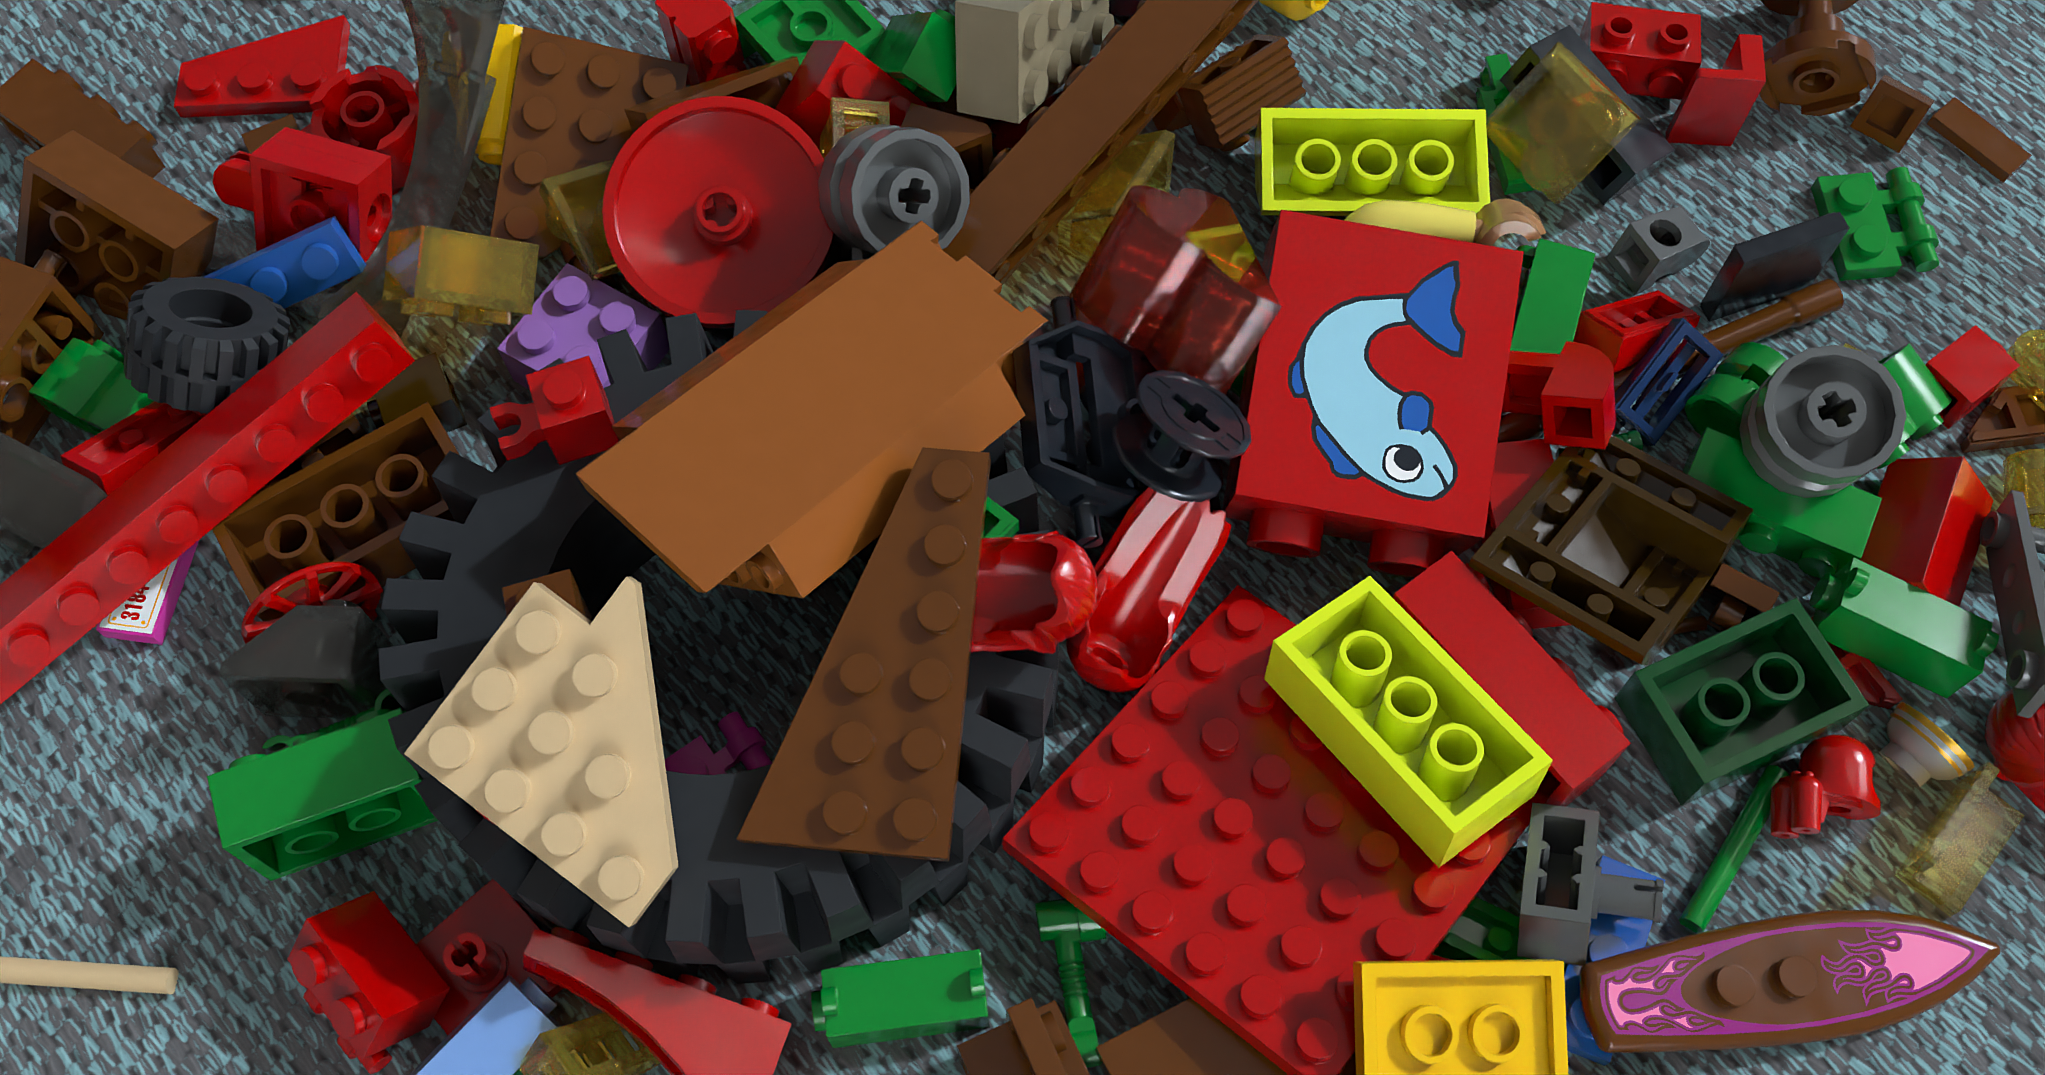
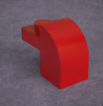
[1502,341,1616,449]

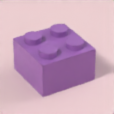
[497,263,670,390]

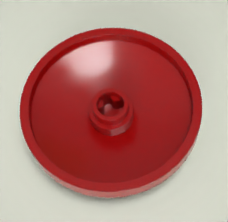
[602,96,836,329]

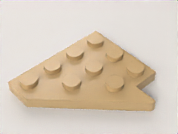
[404,576,679,927]

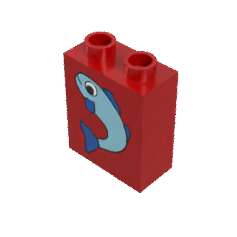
[1222,210,1524,578]

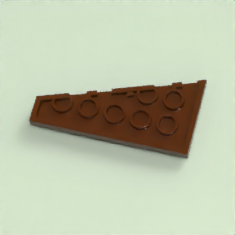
[737,447,991,862]

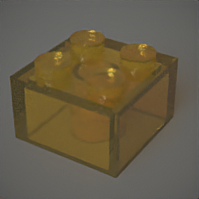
[382,225,539,326]

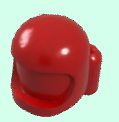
[1771,735,1881,839]

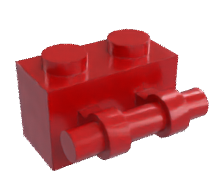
[287,891,450,1074]

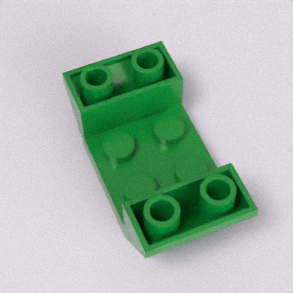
[732,0,885,65]

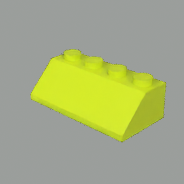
[1254,108,1490,216]

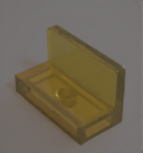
[1894,762,2025,917]

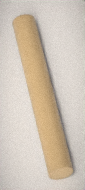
[0,956,179,994]

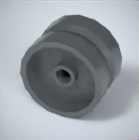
[818,124,970,254]
[1739,345,1907,498]

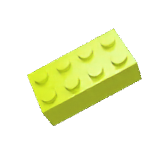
[1264,576,1553,868]

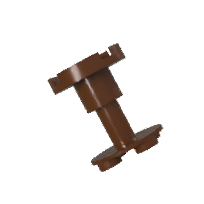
[1759,0,1876,116]

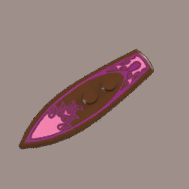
[1579,910,2001,1053]

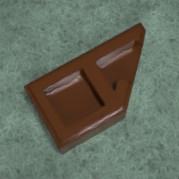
[1960,382,2045,453]

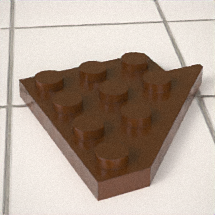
[487,27,689,259]

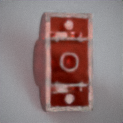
[1071,185,1281,395]

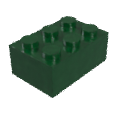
[1614,597,1870,806]

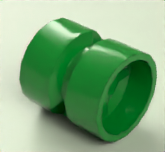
[1685,342,1787,441]

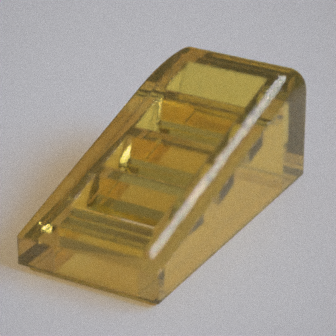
[520,1012,660,1075]

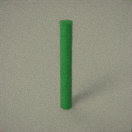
[1679,765,1790,933]

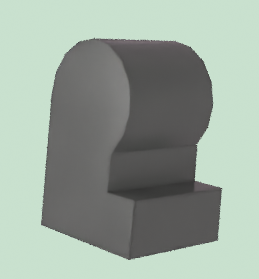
[1606,207,1710,295]

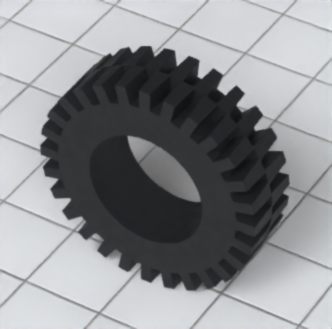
[379,310,1059,984]

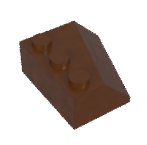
[15,130,219,321]

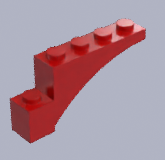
[523,927,792,1075]

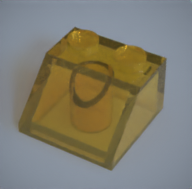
[1055,130,1175,278]

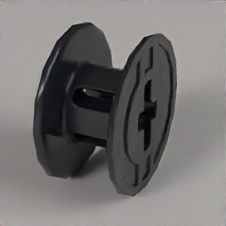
[1111,370,1252,502]

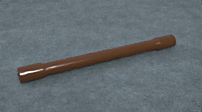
[1497,279,1844,443]

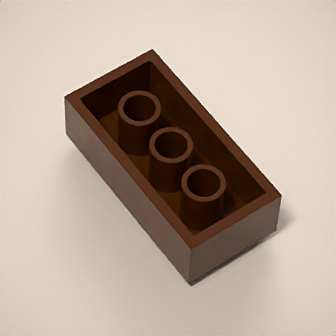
[212,402,461,635]

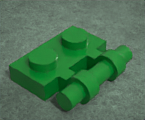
[1811,167,1939,281]

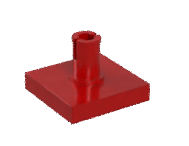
[416,878,563,1035]

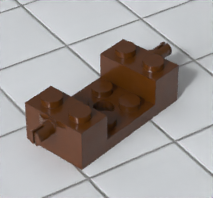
[0,250,104,488]

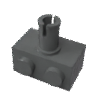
[1517,802,1664,966]

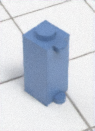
[409,974,571,1075]

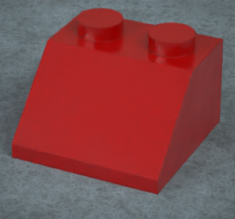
[775,40,928,160]

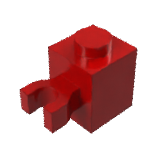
[490,355,620,465]

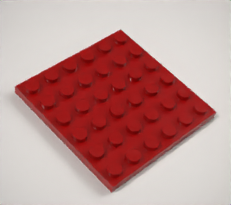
[1002,585,1548,1075]

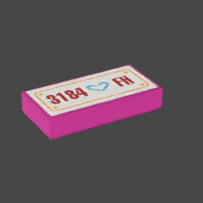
[96,540,199,645]

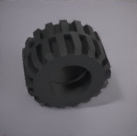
[123,277,290,414]

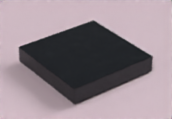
[1700,212,1850,322]

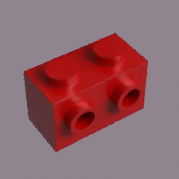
[1580,2,1701,100]

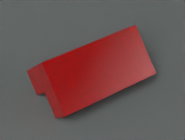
[1860,456,1994,607]

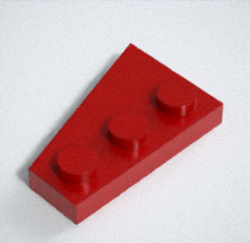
[174,15,350,118]

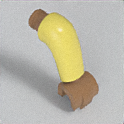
[1344,198,1546,246]

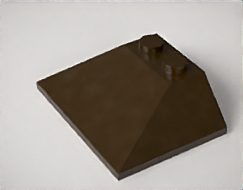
[1469,435,1753,666]

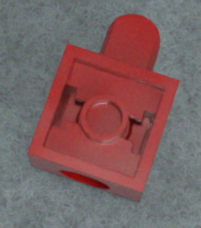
[213,127,393,284]

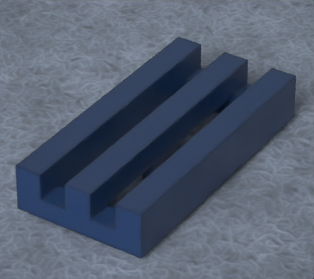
[1615,318,1723,446]

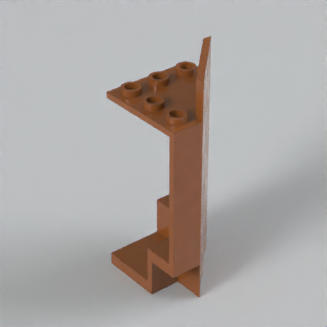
[575,221,1048,598]

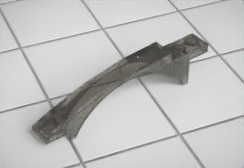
[318,0,505,338]

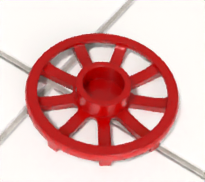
[241,561,383,664]

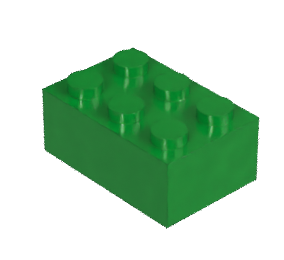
[207,708,438,881]

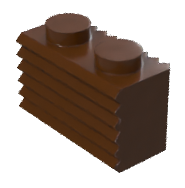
[1178,34,1307,151]

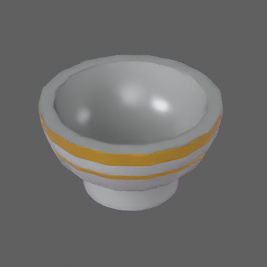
[1879,702,1975,788]

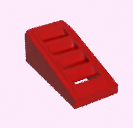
[1573,290,1701,373]

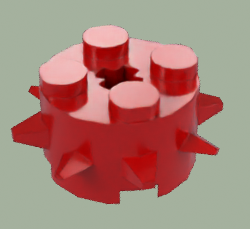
[299,65,448,195]

